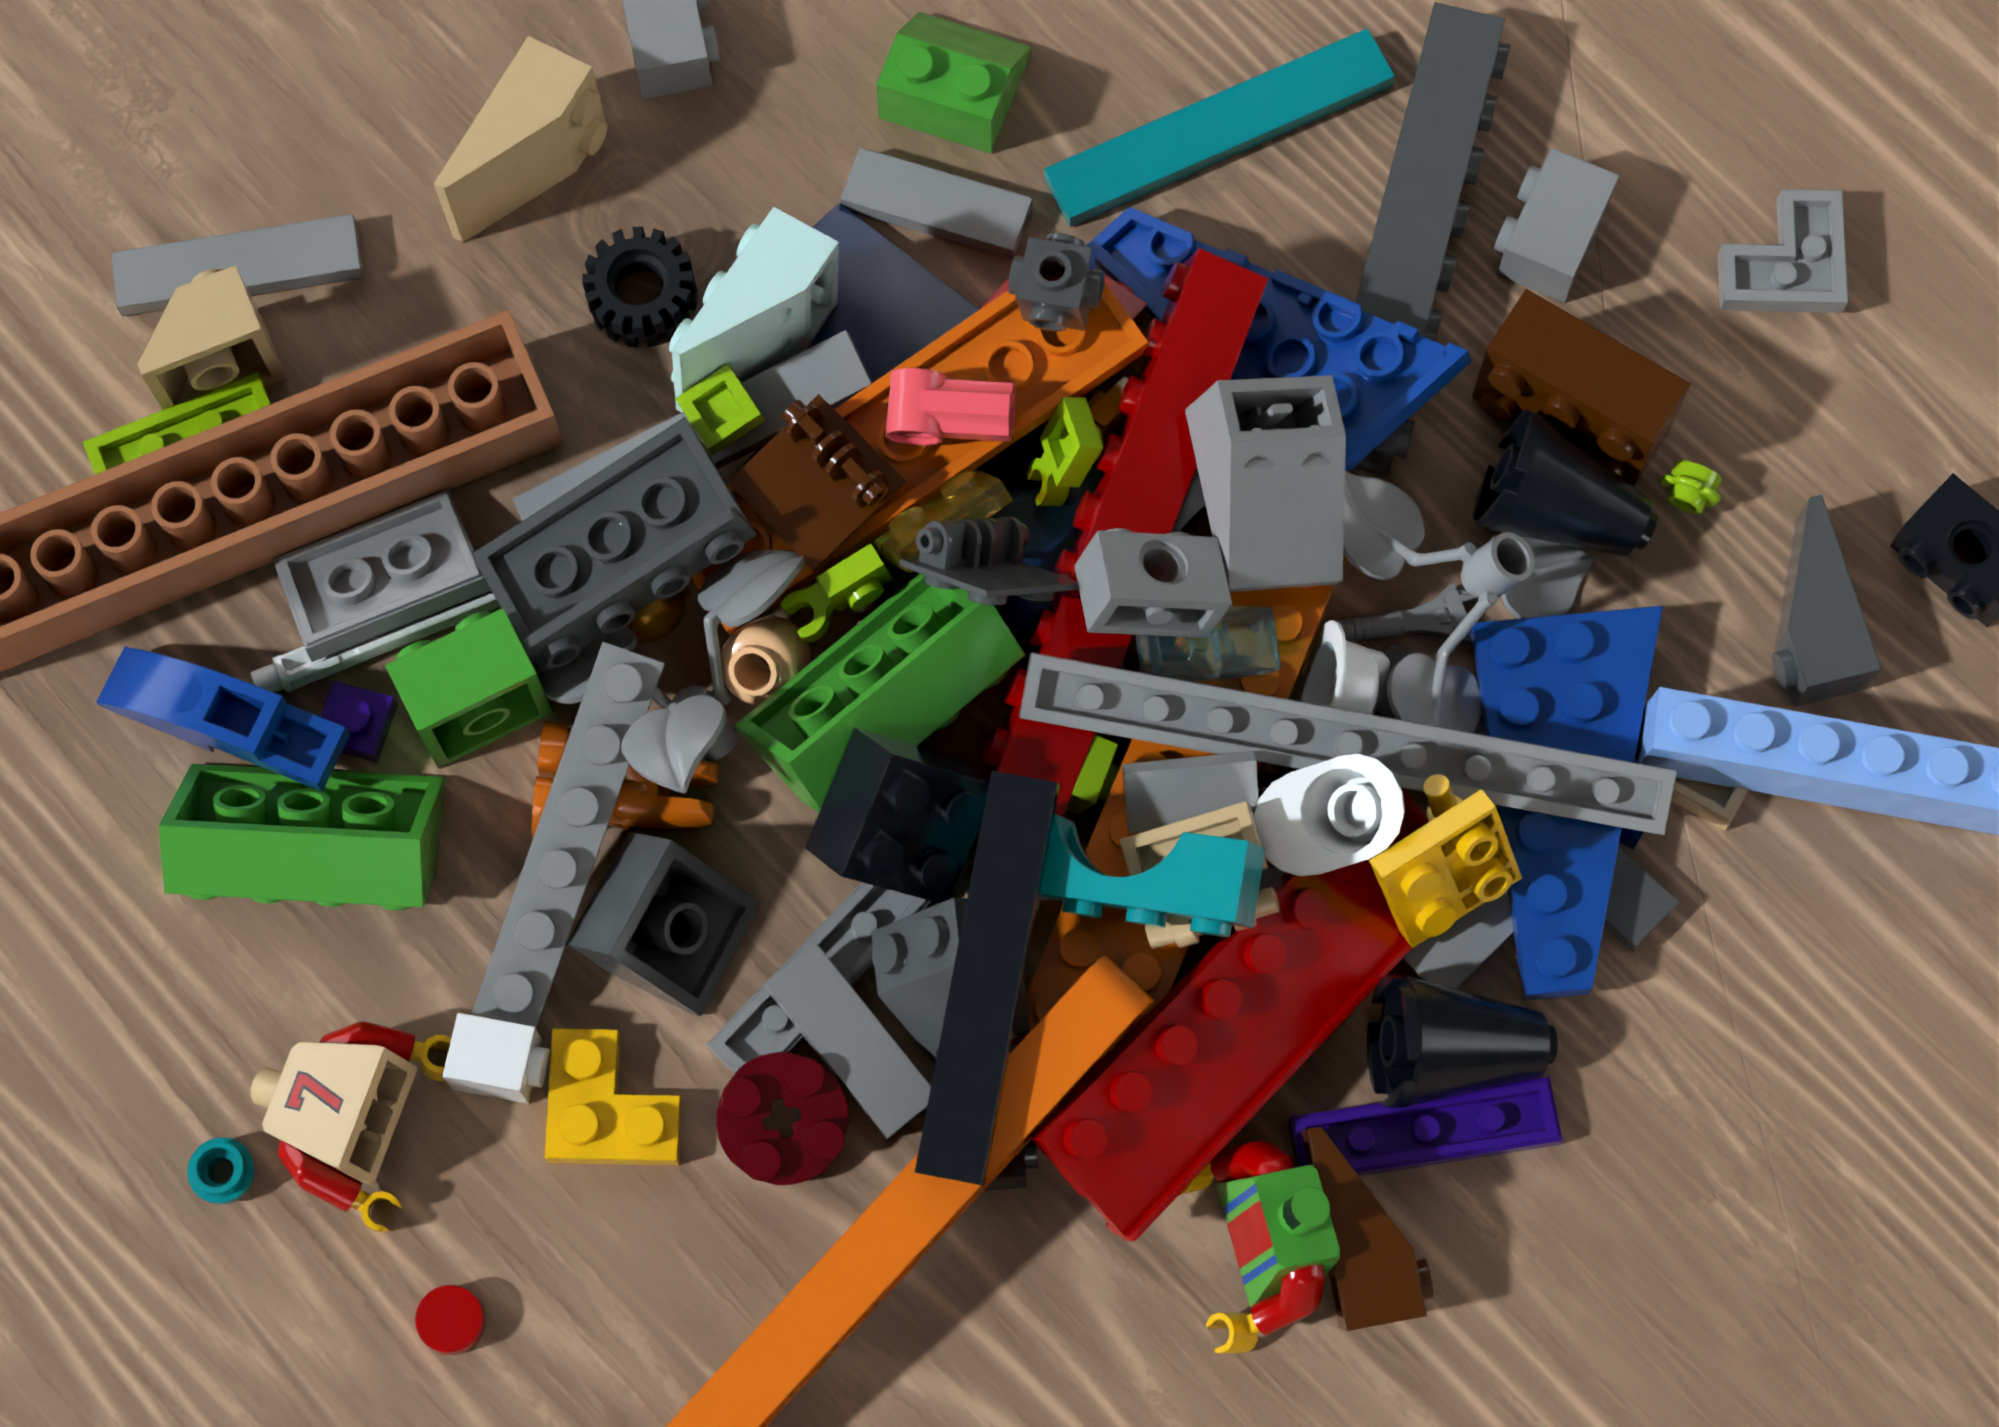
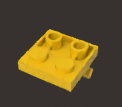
[1369,774,1522,948]

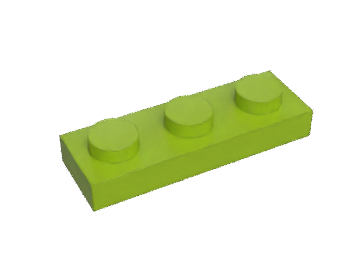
[82,372,272,474]

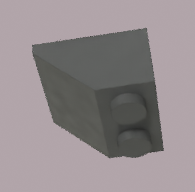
[567,831,761,1016]
[871,897,1030,1063]

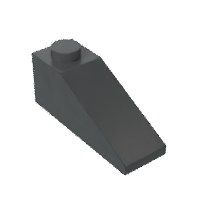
[1772,494,1881,707]

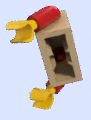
[251,1021,451,1233]

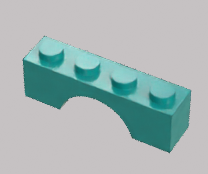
[1037,814,1265,937]

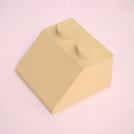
[137,265,287,410]

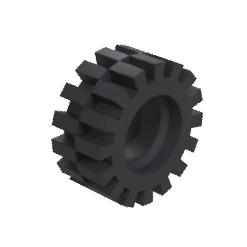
[582,226,697,348]

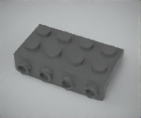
[471,417,757,673]

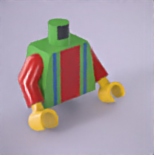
[1179,1141,1340,1354]

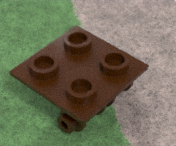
[727,394,907,571]

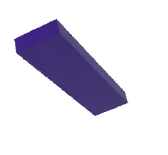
[1289,1076,1563,1176]

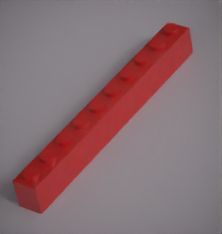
[972,248,1269,849]

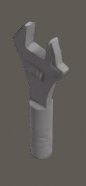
[1322,583,1493,645]

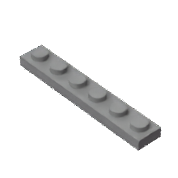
[472,642,665,1029]

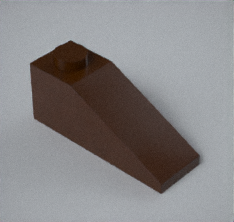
[1300,1127,1434,1331]

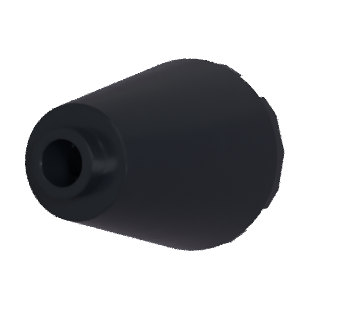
[1473,410,1657,556]
[1367,974,1558,1108]

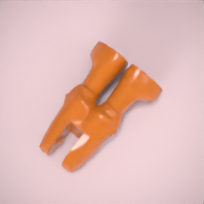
[531,720,719,839]

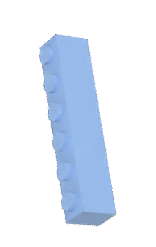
[1635,687,1999,835]

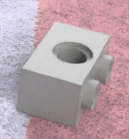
[1074,528,1232,638]

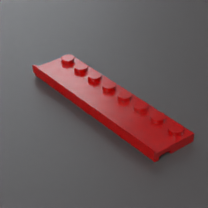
[1029,788,1429,1242]

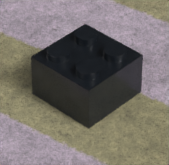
[805,727,990,903]

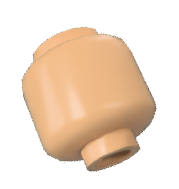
[721,615,811,706]

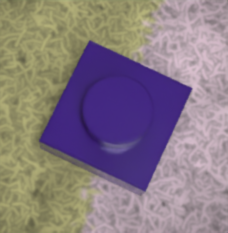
[321,681,398,763]

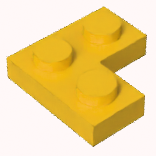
[544,1028,682,1166]

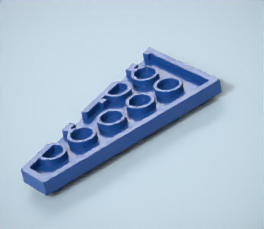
[1086,207,1471,472]
[1470,606,1663,1001]

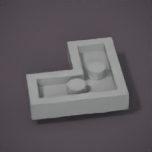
[1717,189,1848,313]

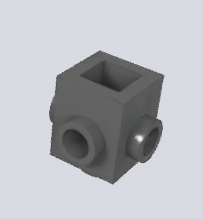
[1008,233,1105,332]

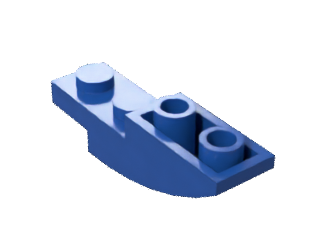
[96,647,350,791]

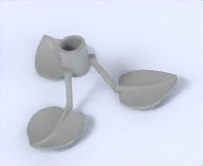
[1343,471,1593,733]
[537,550,806,793]

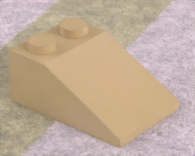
[434,36,608,243]

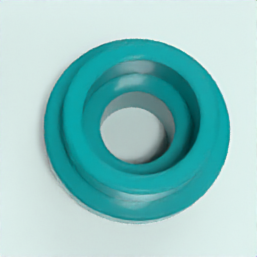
[187,1137,256,1205]

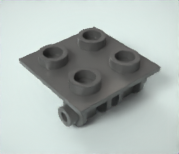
[900,516,1079,605]

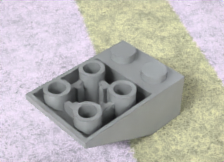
[1185,375,1346,592]

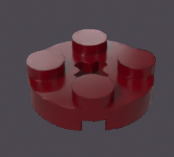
[715,1052,849,1185]

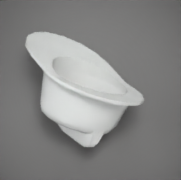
[1292,620,1390,715]
[1254,754,1405,876]

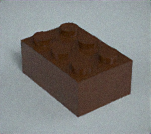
[1472,289,1691,487]

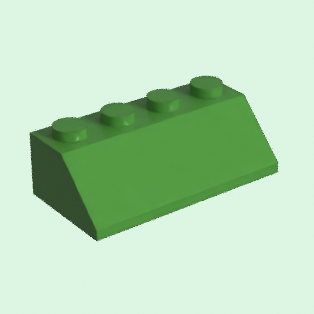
[735,573,1025,813]
[159,764,445,910]

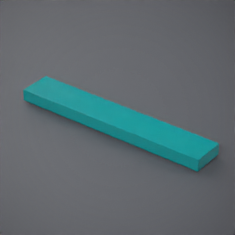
[1044,28,1395,227]

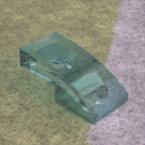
[1135,606,1281,682]

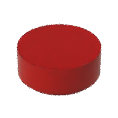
[415,1285,486,1355]

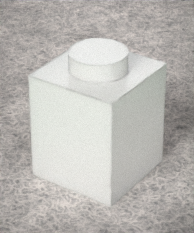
[442,1013,550,1104]

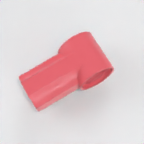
[885,368,1016,445]

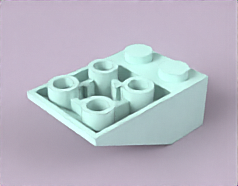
[669,207,839,412]

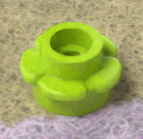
[1661,460,1722,514]

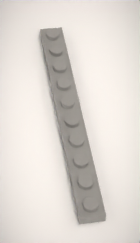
[1019,652,1677,835]

